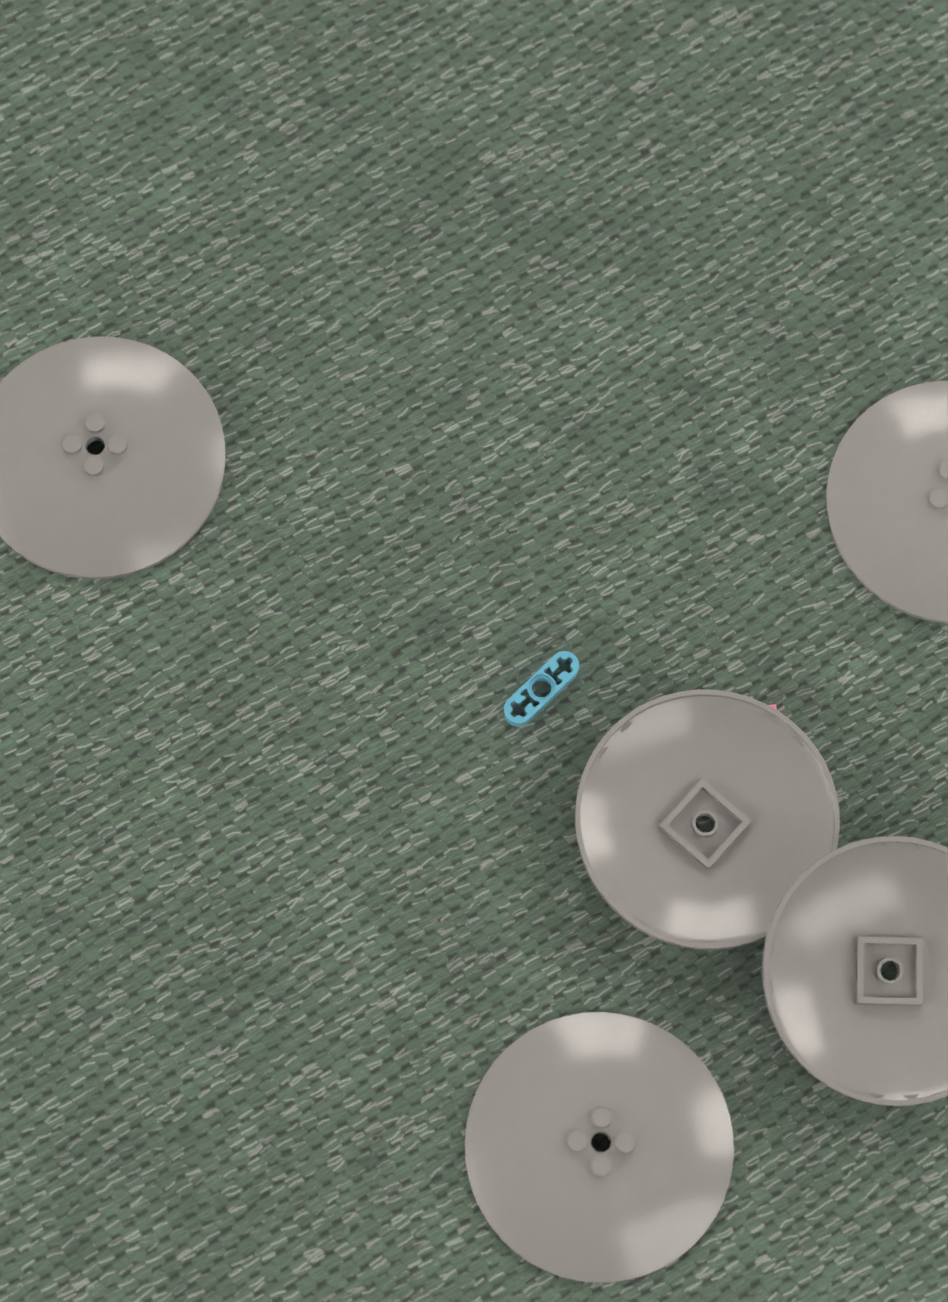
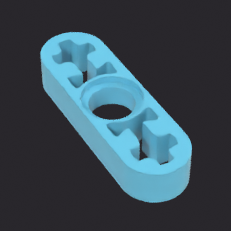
[504,651,579,727]

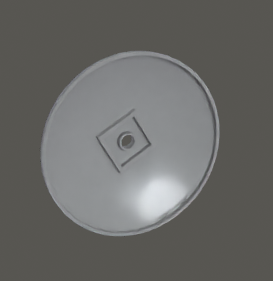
[0,336,226,579]
[826,381,948,624]
[575,689,840,950]
[762,836,948,1106]
[465,1012,734,1283]

